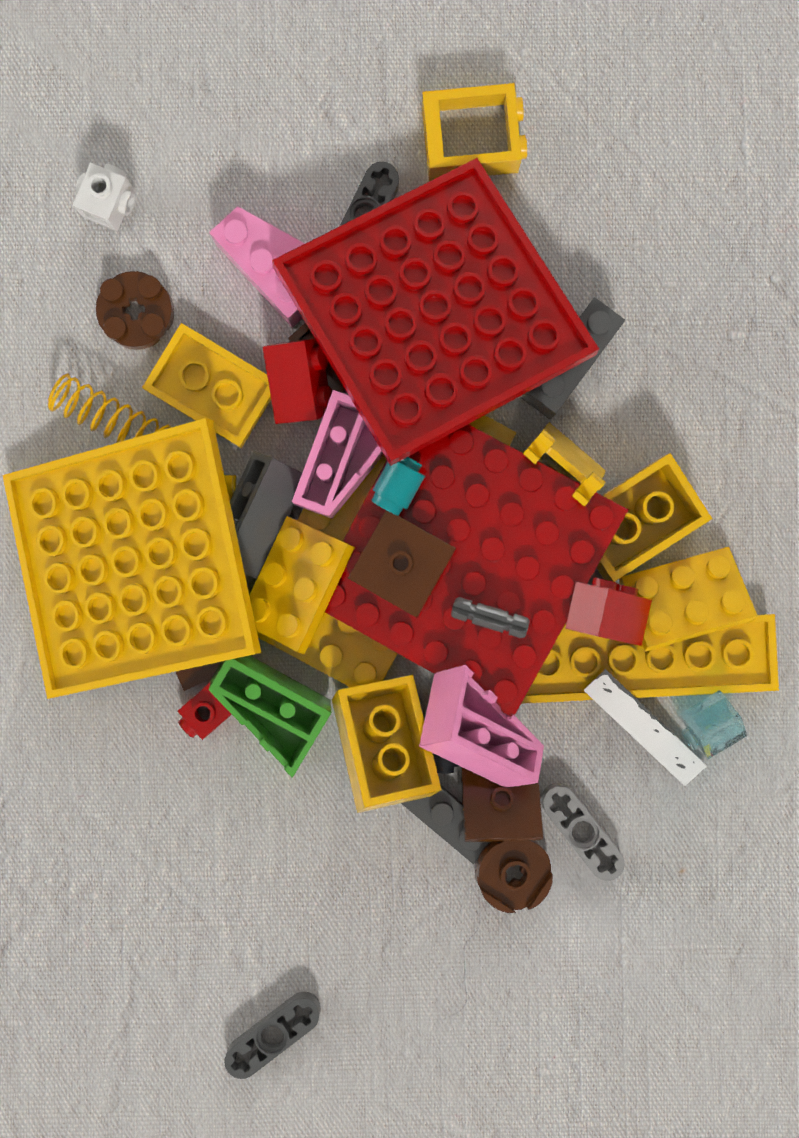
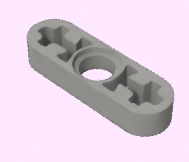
[541,783,625,881]

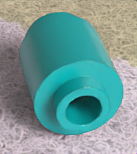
[371,457,425,516]

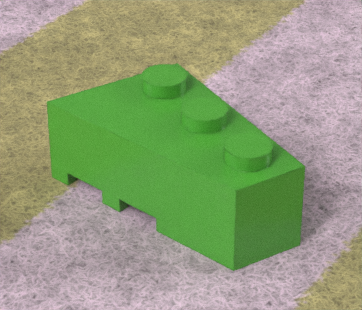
[208,655,332,778]

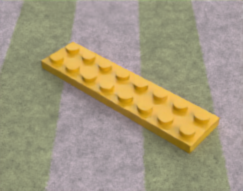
[521,614,779,704]

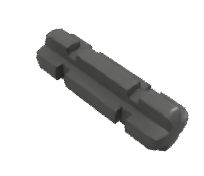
[451,597,530,638]

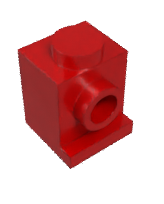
[177,682,232,740]

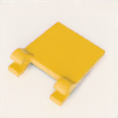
[523,422,606,506]

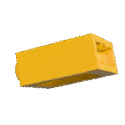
[422,83,527,181]

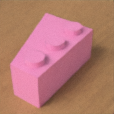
[209,206,305,328]
[292,390,384,519]
[419,665,544,787]

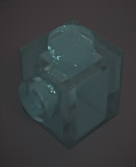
[680,690,747,759]

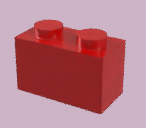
[262,338,333,424]
[565,578,652,646]

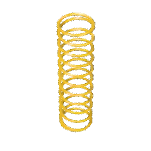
[48,373,171,443]

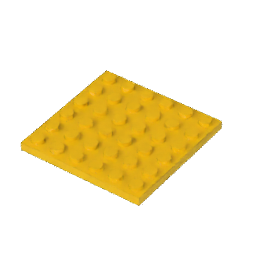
[2,418,261,699]

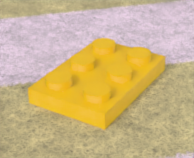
[142,323,271,449]
[249,516,355,654]
[619,546,758,652]

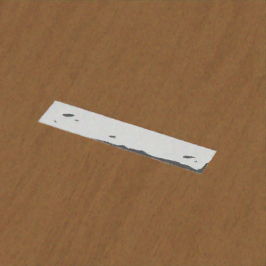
[584,669,707,786]

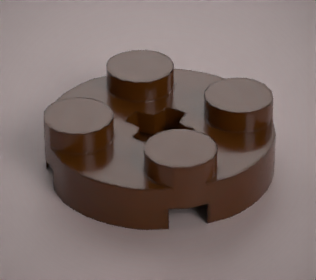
[96,271,174,350]
[475,840,553,913]

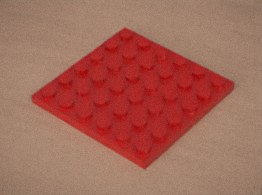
[272,158,599,466]
[325,424,629,717]

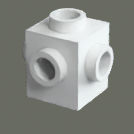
[72,162,135,232]

